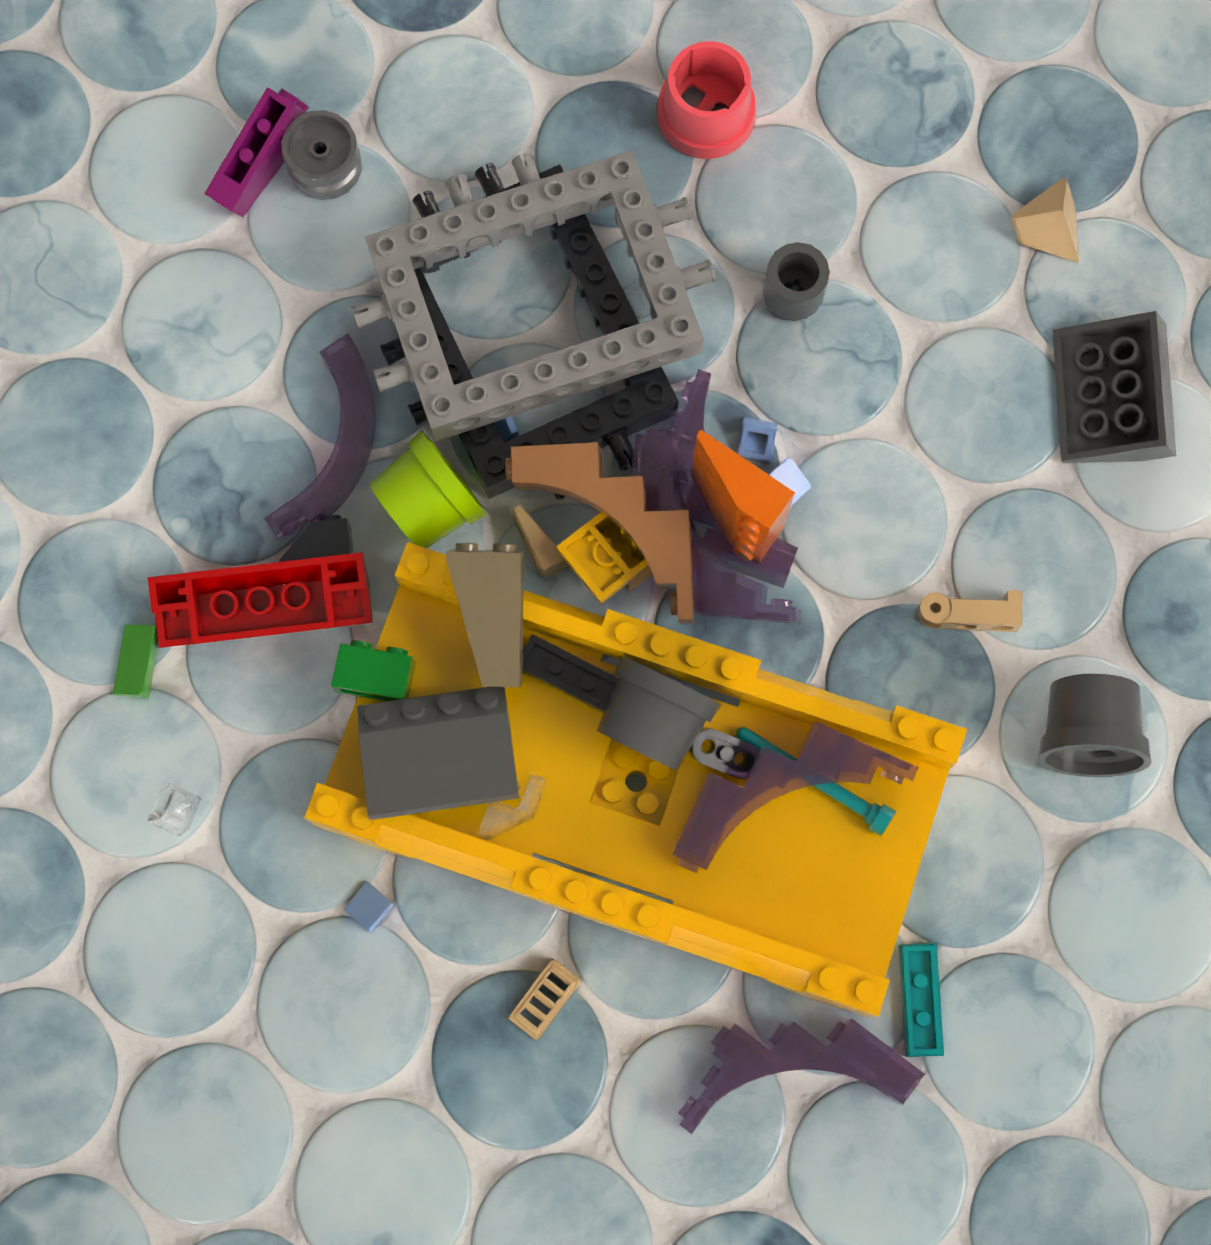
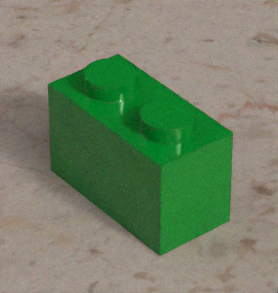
[331,640,416,702]

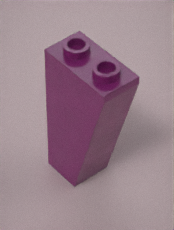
[204,87,309,217]

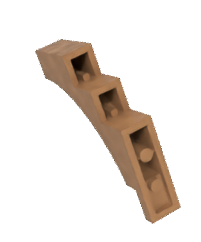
[505,442,695,624]

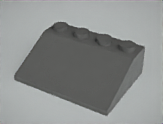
[1053,311,1176,463]
[357,687,519,820]

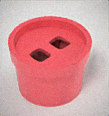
[656,41,756,159]

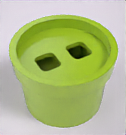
[369,430,488,548]

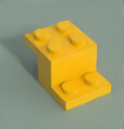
[556,501,654,604]

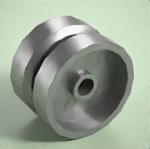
[281,110,362,200]

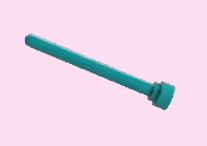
[736,727,896,836]

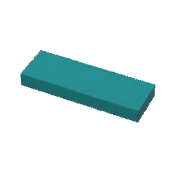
[898,943,944,1057]

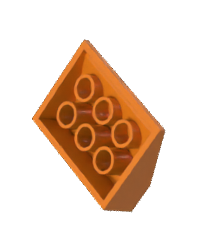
[691,430,795,564]

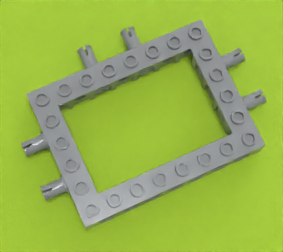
[351,150,716,442]

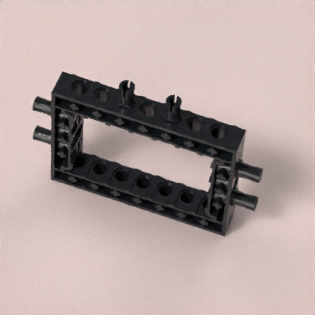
[379,163,679,500]

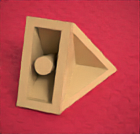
[1010,178,1079,263]

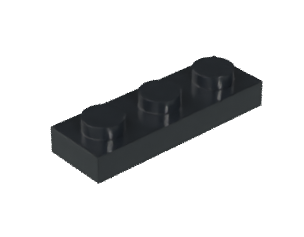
[523,634,618,713]

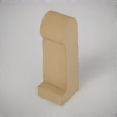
[917,590,1022,632]

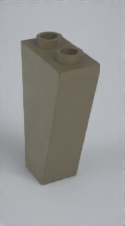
[446,543,524,687]

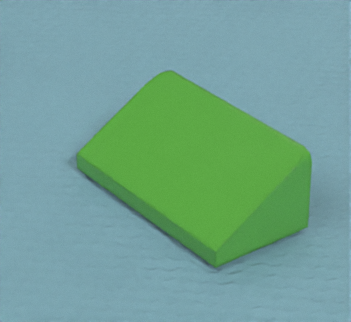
[113,625,158,699]

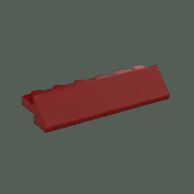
[147,552,374,648]

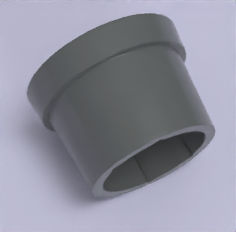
[597,655,721,770]
[1038,674,1152,777]

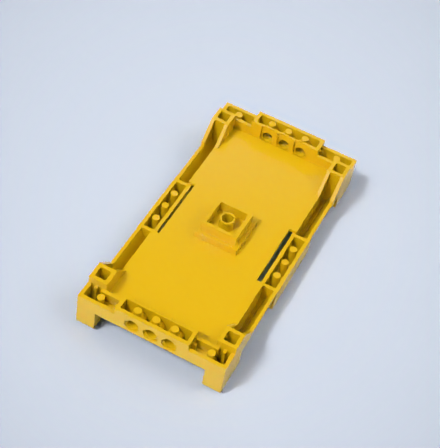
[304,542,967,1018]

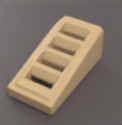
[513,505,568,578]
[508,958,582,1041]

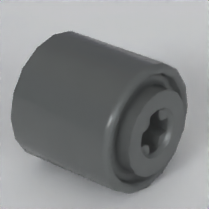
[763,242,830,321]

